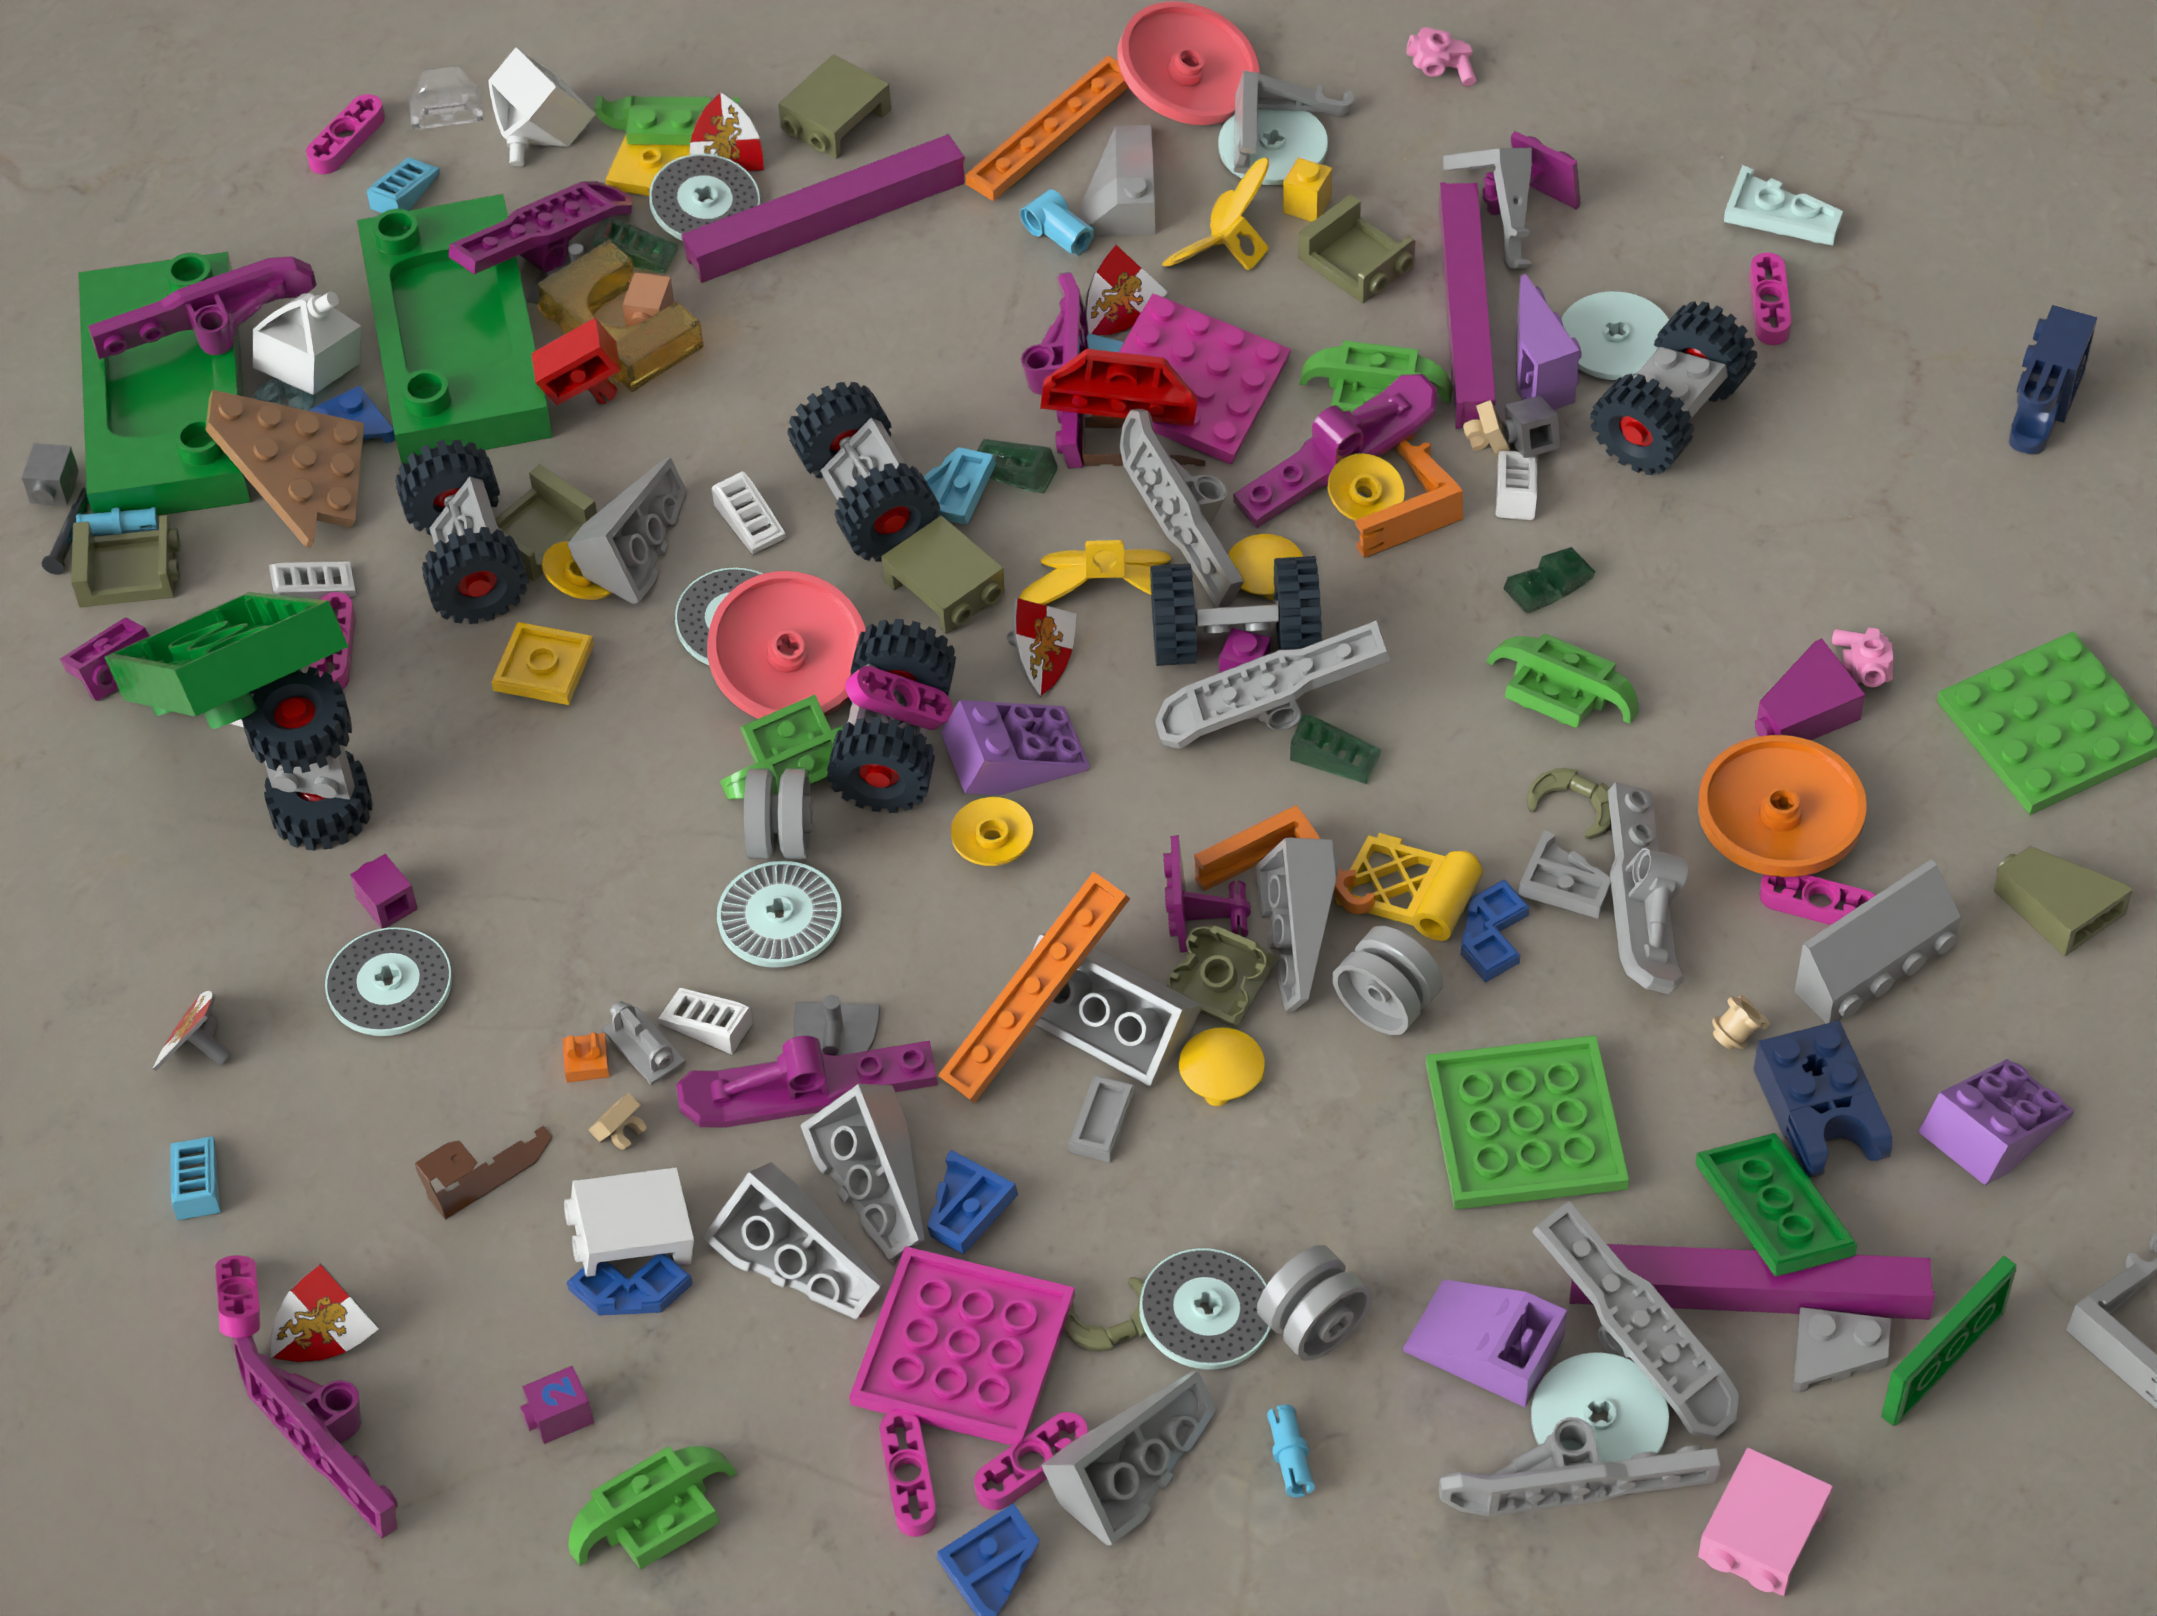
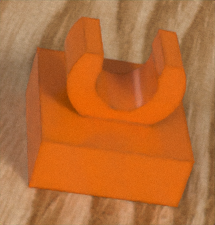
[562,1032,609,1083]

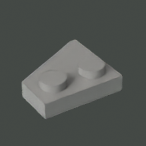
[1518,830,1611,919]
[1793,1307,1891,1392]

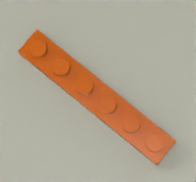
[965,55,1129,201]
[938,871,1130,1104]

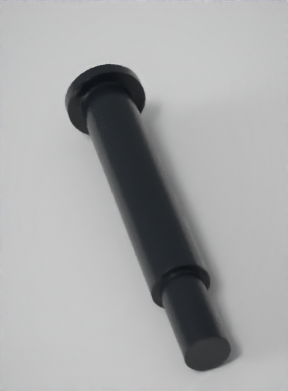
[41,488,89,575]

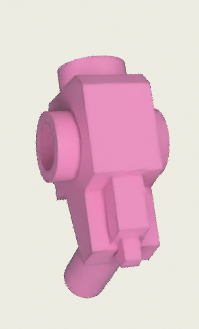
[1407,27,1476,86]
[1832,627,1893,687]

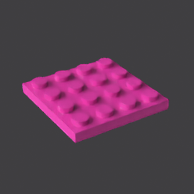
[1119,293,1291,464]
[849,1246,1075,1446]

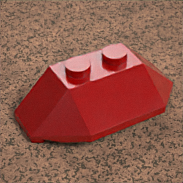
[1040,349,1198,426]

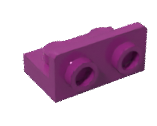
[60,617,149,701]

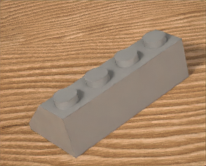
[1794,859,1961,1024]
[1033,933,1202,1086]

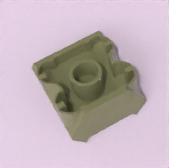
[1167,925,1278,1027]

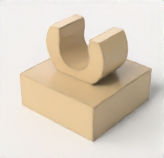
[1463,400,1510,456]
[588,1093,647,1150]

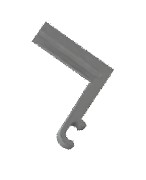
[1234,71,1354,174]
[1443,148,1532,269]
[2066,1233,2157,1409]

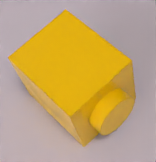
[1283,157,1332,222]

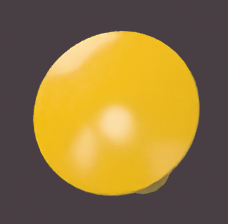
[1228,534,1303,601]
[1179,1028,1265,1106]

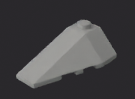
[1081,125,1155,236]
[567,457,686,604]
[1256,838,1339,1012]
[800,1084,924,1260]
[702,1162,884,1319]
[1041,1371,1217,1545]

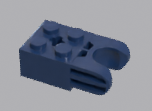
[2009,305,2098,454]
[1753,1020,1892,1178]

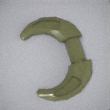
[1527,768,1611,839]
[1064,1277,1147,1352]

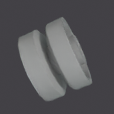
[744,768,813,859]
[1333,926,1443,1035]
[1257,1245,1372,1361]

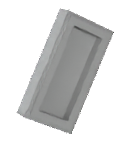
[1068,1075,1136,1163]

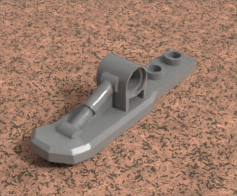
[1120,409,1244,608]
[1155,620,1391,749]
[1607,782,1688,994]
[1532,1201,1739,1440]
[1439,1417,1720,1516]

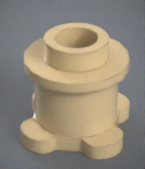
[1712,995,1770,1050]

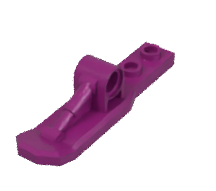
[449,181,632,274]
[88,256,317,360]
[1021,272,1088,469]
[1233,374,1437,528]
[676,1035,937,1128]
[232,1335,398,1539]

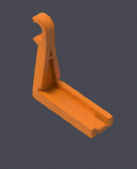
[1355,433,1463,558]
[1194,805,1375,914]

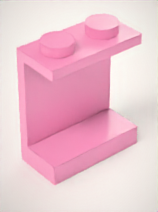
[1698,1447,1833,1596]

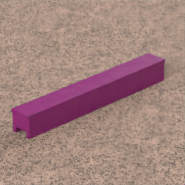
[681,134,965,283]
[1439,182,1496,429]
[1569,1244,1935,1320]

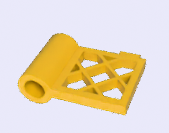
[1335,833,1483,941]

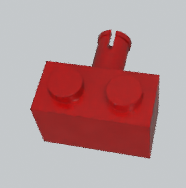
[531,318,621,406]

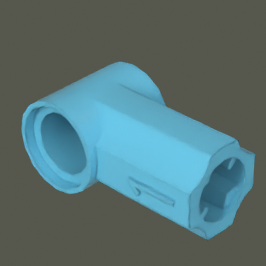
[1020,189,1094,256]

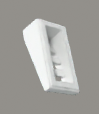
[1496,451,1537,520]
[712,471,786,555]
[269,562,356,599]
[658,988,753,1055]

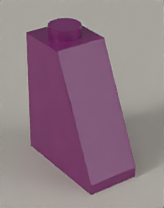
[1755,638,1865,740]

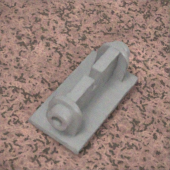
[602,1001,686,1085]

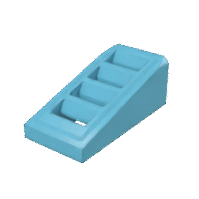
[367,157,440,213]
[170,1136,221,1220]

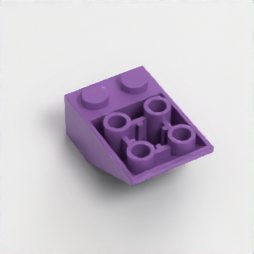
[1516,274,1582,410]
[940,700,1090,795]
[1918,1059,2074,1186]
[1403,1279,1567,1407]

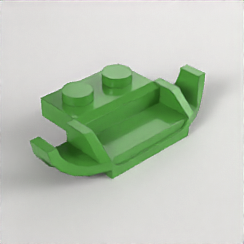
[594,95,739,145]
[1299,340,1453,412]
[1486,633,1639,728]
[720,694,844,800]
[568,1446,737,1570]

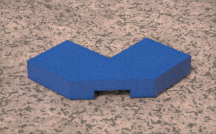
[1461,879,1529,983]
[567,1254,693,1316]

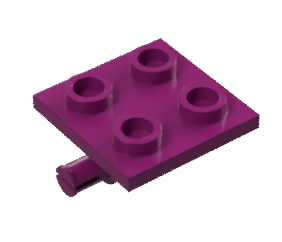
[1482,131,1581,215]
[1163,835,1251,953]

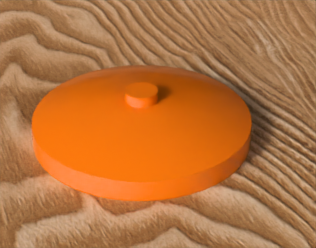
[1698,735,1867,877]

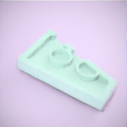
[1724,165,1843,246]

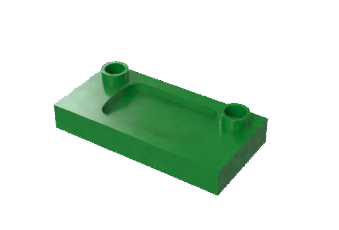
[357,194,553,464]
[78,252,251,516]
[105,592,349,729]

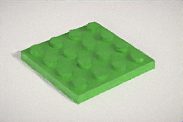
[1937,631,2157,815]
[1426,1035,1629,1210]

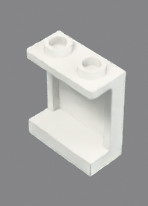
[564,1167,694,1277]

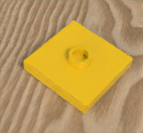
[605,135,690,196]
[491,622,594,705]

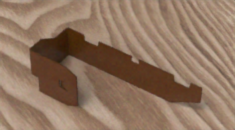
[1083,415,1205,466]
[415,1126,552,1219]

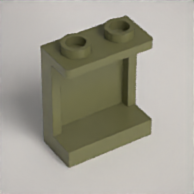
[778,54,892,158]
[1298,194,1415,303]
[495,464,597,581]
[71,515,181,608]
[881,515,1005,634]

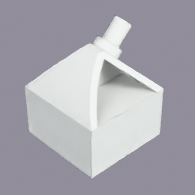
[488,47,596,167]
[253,291,361,395]

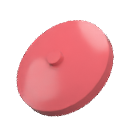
[1118,1,1259,125]
[707,571,866,719]

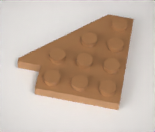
[206,390,364,548]

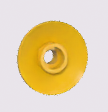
[1328,454,1405,521]
[542,541,612,600]
[951,797,1033,866]

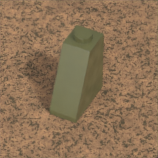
[1994,846,2132,956]

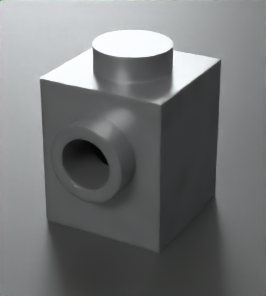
[1502,395,1561,458]
[22,443,79,506]

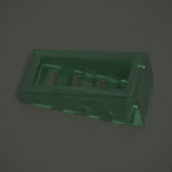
[593,217,678,274]
[977,439,1058,494]
[1290,714,1381,784]

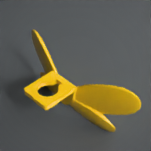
[1162,158,1269,271]
[1019,540,1171,605]

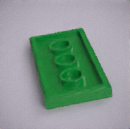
[1696,1133,1857,1277]
[1881,1255,2017,1426]

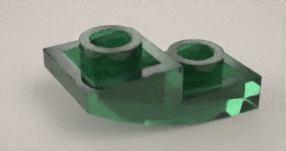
[1503,547,1596,614]

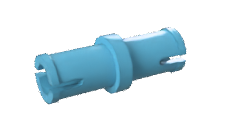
[76,507,158,537]
[1267,1404,1315,1498]

